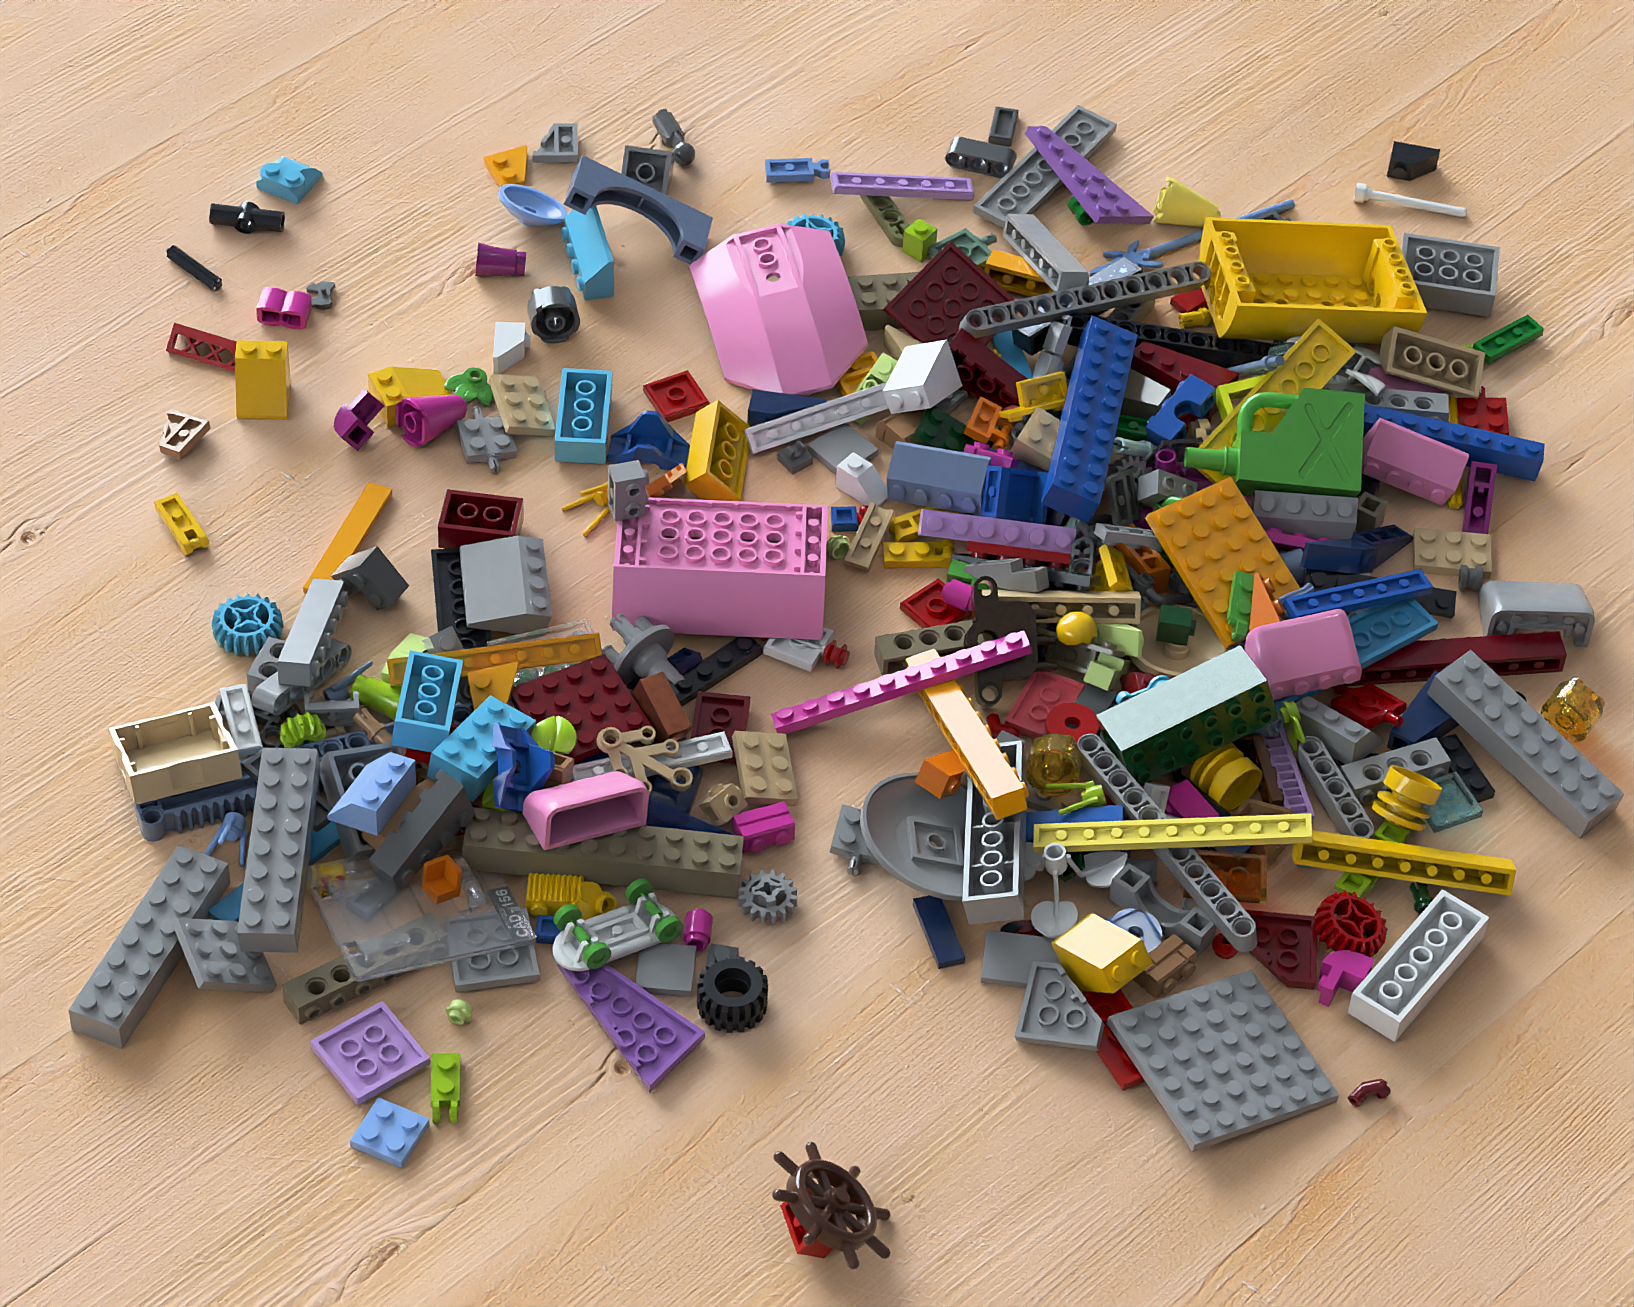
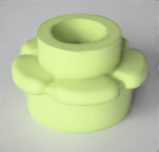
[826,535,850,559]
[445,999,473,1025]

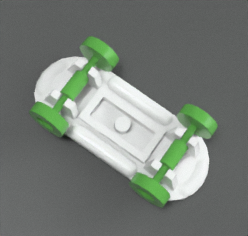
[552,878,683,971]

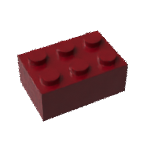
[438,489,524,549]

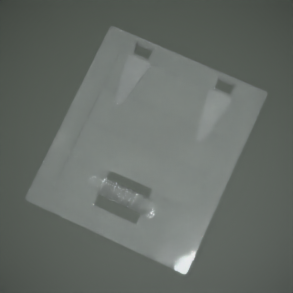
[306,834,536,982]

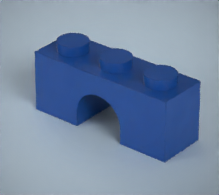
[1146,374,1217,452]

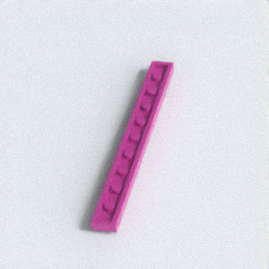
[771,631,1032,734]

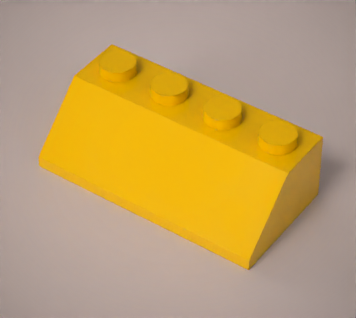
[684,400,750,502]

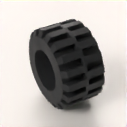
[697,956,768,1033]

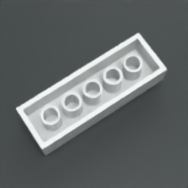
[1348,889,1489,1042]

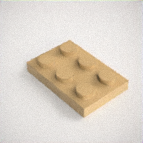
[489,374,556,437]
[1413,528,1492,579]
[732,731,798,806]

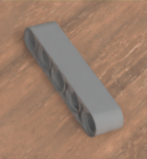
[251,638,352,716]
[1297,736,1374,839]

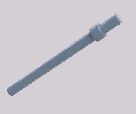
[1226,355,1285,375]

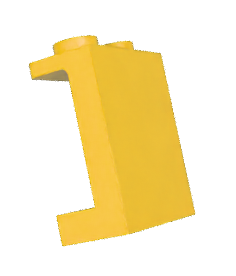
[1067,544,1133,591]

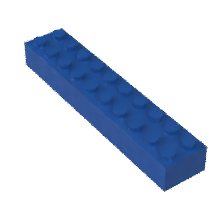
[1041,316,1137,523]

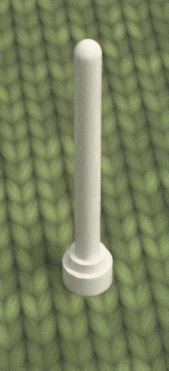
[1354,183,1468,217]

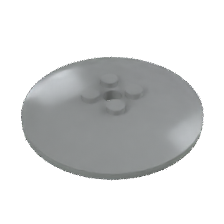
[860,772,967,901]

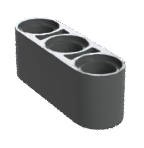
[945,137,1017,178]

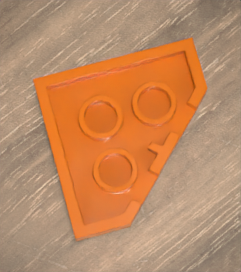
[646,463,687,498]

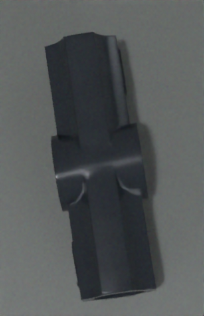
[209,202,285,234]

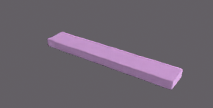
[830,172,974,200]

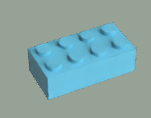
[555,368,613,464]
[391,650,463,752]
[427,695,536,802]

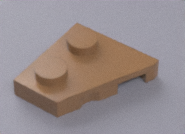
[159,409,211,459]

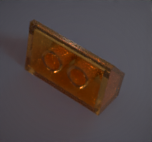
[1180,850,1267,904]

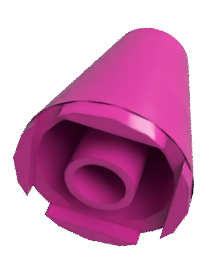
[395,395,467,447]

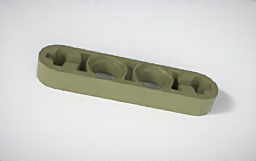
[860,195,910,247]

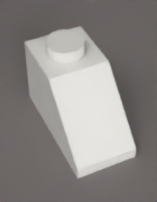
[493,322,530,374]
[836,452,888,507]

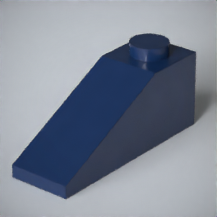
[747,389,827,427]
[1351,524,1414,569]
[1300,539,1378,574]

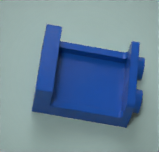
[981,465,1048,524]

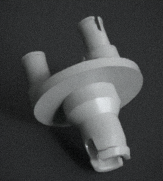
[602,613,686,695]

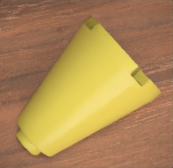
[1152,176,1221,228]

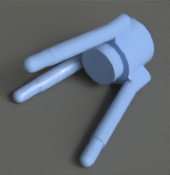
[204,812,249,867]

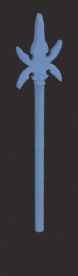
[1089,199,1295,277]

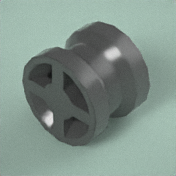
[1458,565,1483,592]

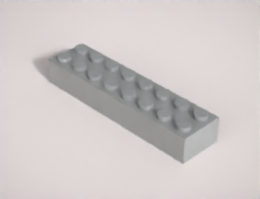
[1427,650,1624,838]
[963,740,1028,925]
[237,748,321,953]
[69,845,230,1049]

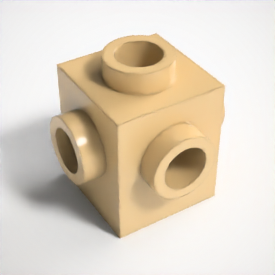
[698,783,748,827]

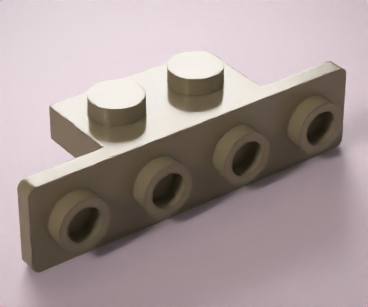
[1036,623,1125,674]

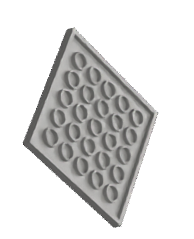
[1107,969,1339,1152]

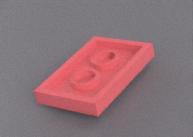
[1004,672,1085,744]

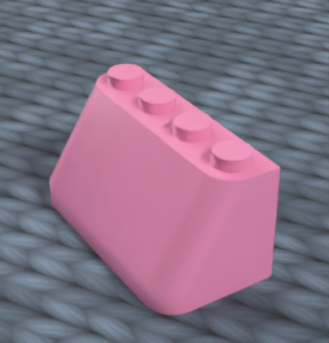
[1244,609,1362,701]
[523,771,649,851]

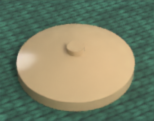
[1128,604,1230,678]

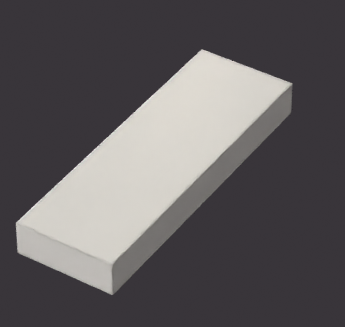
[220,684,263,757]

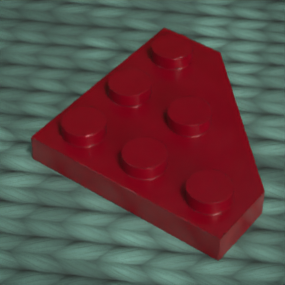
[1240,909,1317,990]

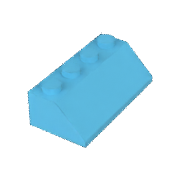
[561,206,614,301]

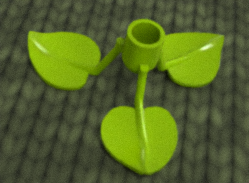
[482,716,577,812]

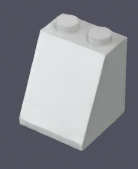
[883,340,962,414]

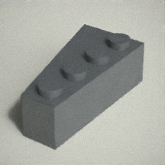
[369,769,476,891]

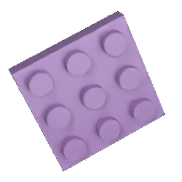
[310,1001,430,1106]

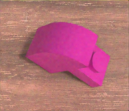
[1317,950,1374,1007]

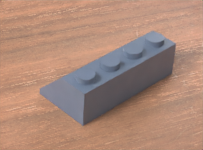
[886,441,992,516]

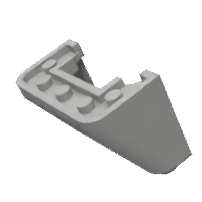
[1478,581,1595,647]

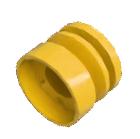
[1190,742,1262,812]
[1372,765,1443,831]

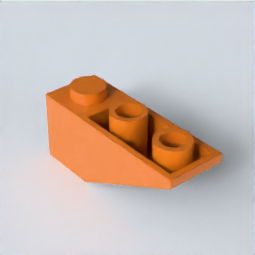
[1249,572,1285,631]

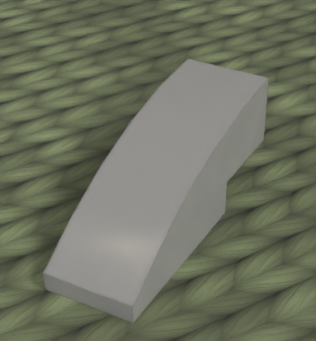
[964,558,1049,592]

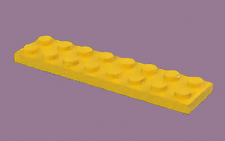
[1196,318,1356,484]

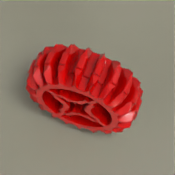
[1313,890,1388,957]

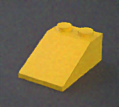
[368,366,453,427]

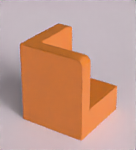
[421,854,463,904]

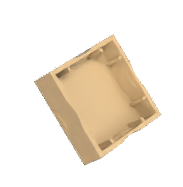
[108,702,243,805]

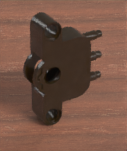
[963,576,1058,708]

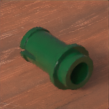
[1409,882,1434,915]

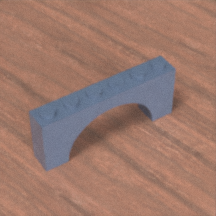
[563,155,713,265]

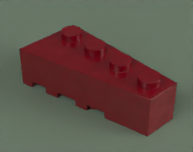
[949,328,1028,411]
[1130,341,1239,419]

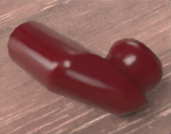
[1348,1078,1391,1107]

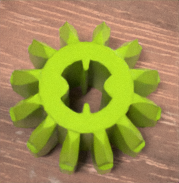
[279,712,327,748]

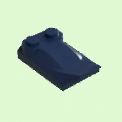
[644,765,703,830]

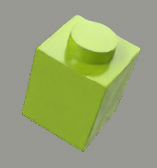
[902,218,938,262]

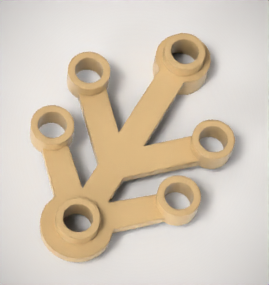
[597,726,693,796]

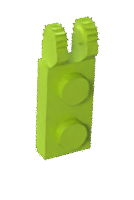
[431,1053,461,1123]

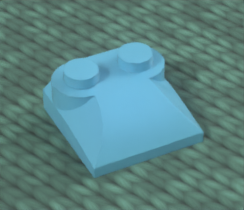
[256,156,323,204]

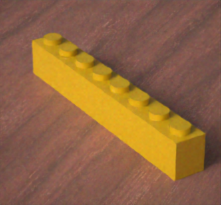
[1291,830,1516,896]

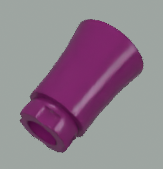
[475,242,526,276]

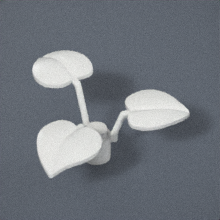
[1286,336,1386,396]
[1025,842,1128,938]

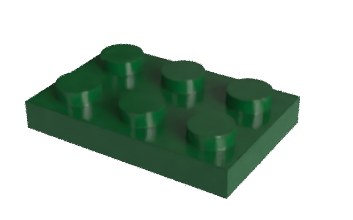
[910,406,994,452]

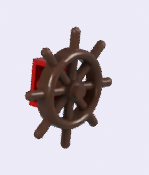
[772,1142,891,1269]

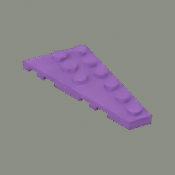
[1025,126,1154,224]
[557,963,705,1092]

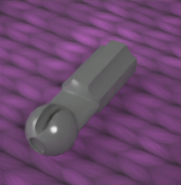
[652,109,695,166]

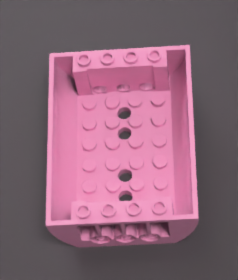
[612,497,827,640]

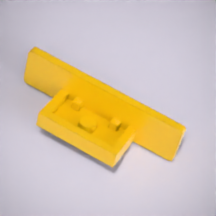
[999,372,1068,422]

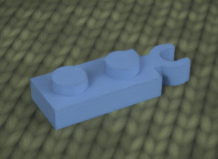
[765,158,830,183]

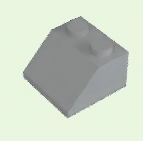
[621,145,675,195]

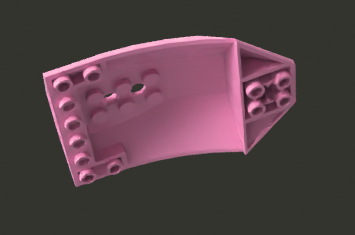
[689,224,868,396]

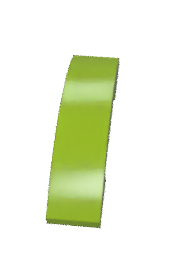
[1334,820,1410,898]

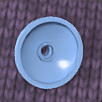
[498,184,567,226]

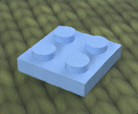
[350,1097,430,1168]

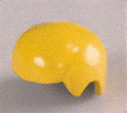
[1056,612,1098,645]

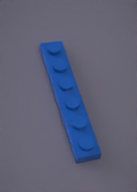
[1282,569,1433,619]

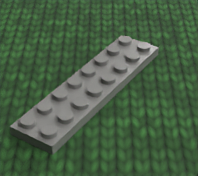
[973,105,1117,228]

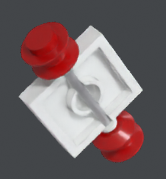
[761,627,850,672]

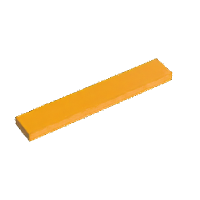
[303,482,392,594]

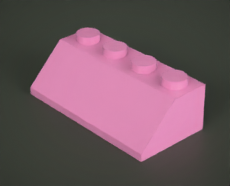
[1362,418,1469,506]

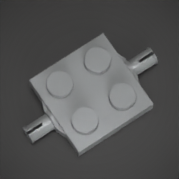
[456,406,517,474]
[829,805,882,875]

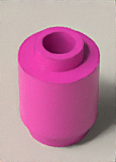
[941,579,982,612]
[683,908,713,952]

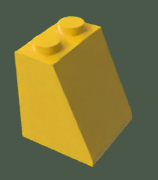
[235,340,291,420]
[1051,913,1153,993]

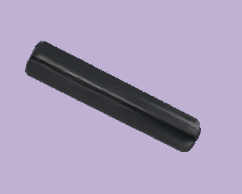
[166,245,223,291]

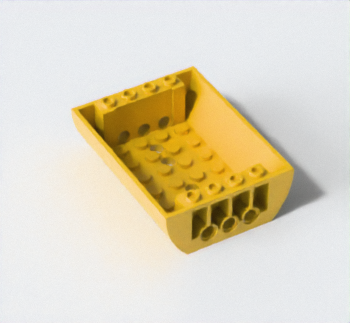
[1199,217,1427,344]

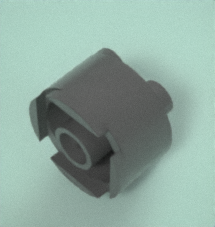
[527,286,580,343]

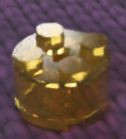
[1541,678,1605,742]
[1025,734,1082,797]

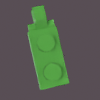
[1226,571,1254,643]

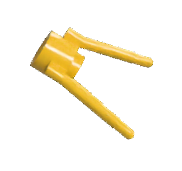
[561,482,610,536]

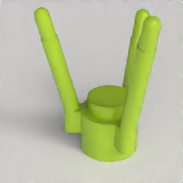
[1045,781,1107,815]

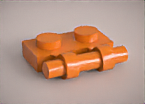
[963,396,1015,451]

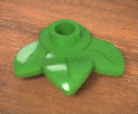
[445,367,493,407]

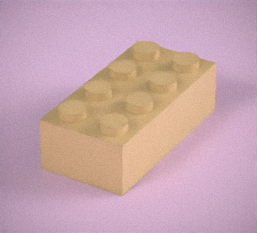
[1010,406,1121,494]

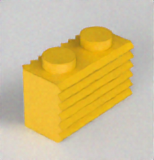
[526,873,584,917]

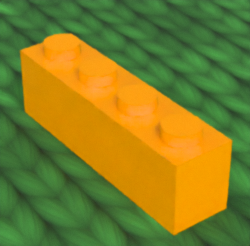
[984,250,1055,297]

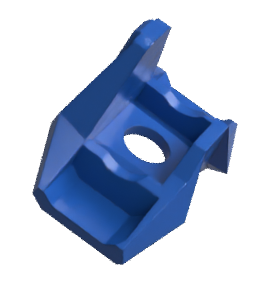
[606,410,690,470]
[492,723,555,812]

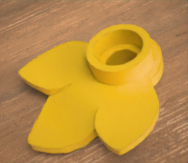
[572,881,617,920]

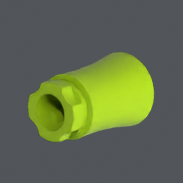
[350,674,402,721]

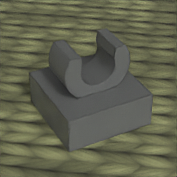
[777,440,813,475]

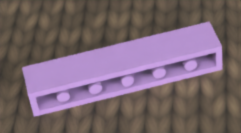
[918,509,1076,554]

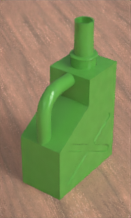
[1184,388,1365,498]

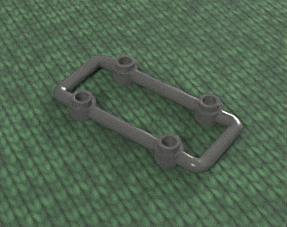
[1075,514,1194,606]

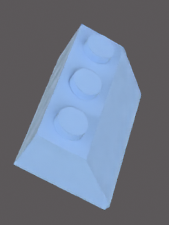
[327,752,416,836]

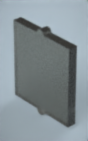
[1147,437,1204,465]

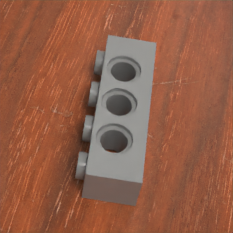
[1340,738,1451,804]

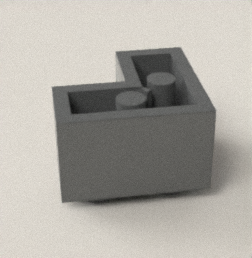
[331,546,410,610]

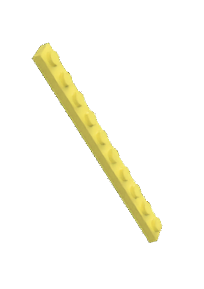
[1033,814,1312,853]

